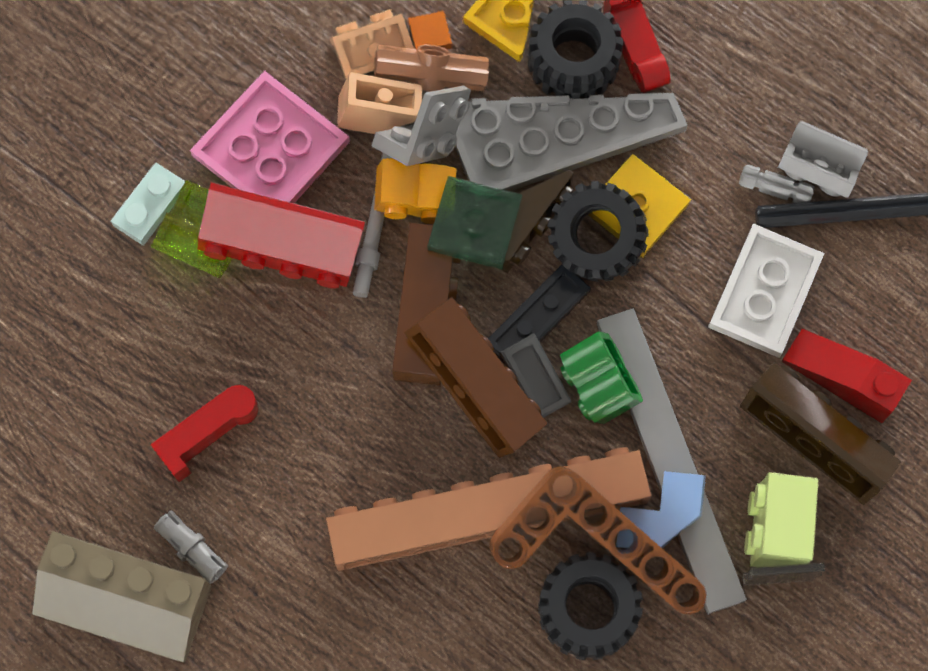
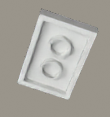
[708,224,824,358]

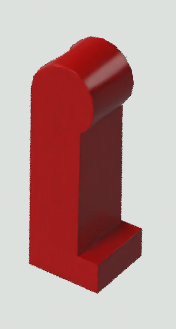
[603,0,671,93]
[150,385,259,482]

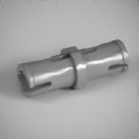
[154,510,228,584]

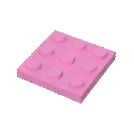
[190,71,350,204]

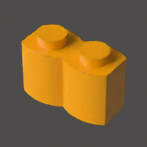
[374,158,457,224]

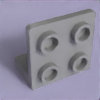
[371,86,471,166]

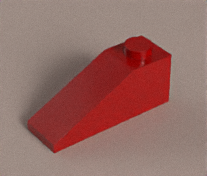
[781,329,912,423]

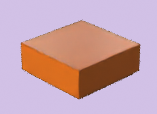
[408,11,452,50]

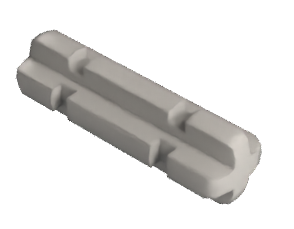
[739,165,814,203]

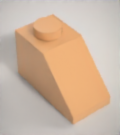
[337,72,422,134]

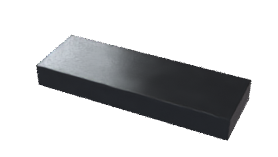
[488,264,591,364]

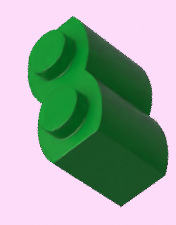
[560,331,643,424]

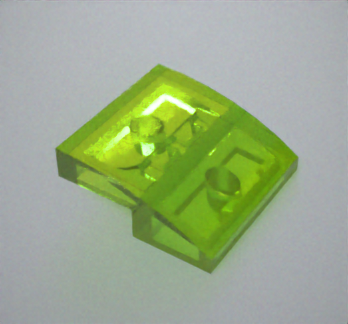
[151,180,233,278]

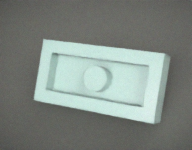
[111,162,188,246]

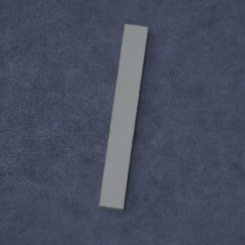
[597,308,747,615]

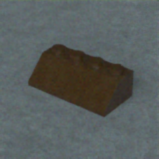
[739,362,901,505]

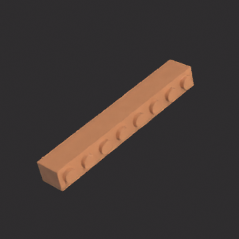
[326,447,651,571]

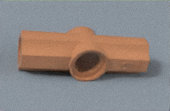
[373,45,489,92]

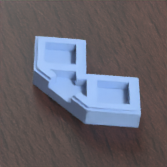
[616,471,706,548]

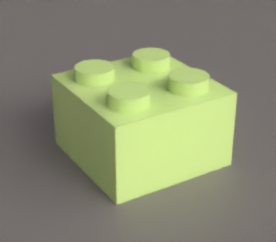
[744,473,818,572]

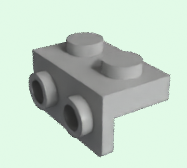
[778,121,868,198]

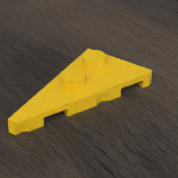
[463,0,534,62]

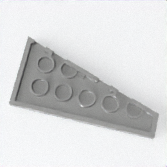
[455,93,688,203]

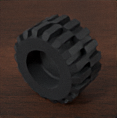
[528,0,623,99]
[548,181,649,282]
[538,552,643,660]

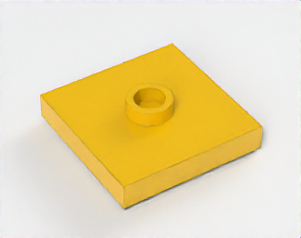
[588,154,691,258]

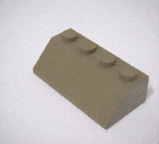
[32,531,212,663]

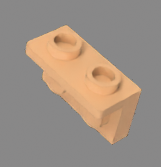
[330,9,414,80]

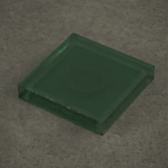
[427,176,522,269]

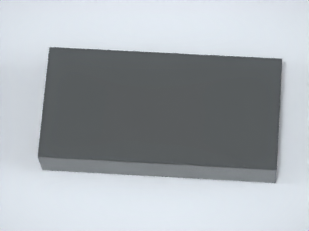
[499,333,572,418]

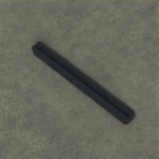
[755,193,928,228]

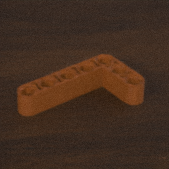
[489,466,707,614]

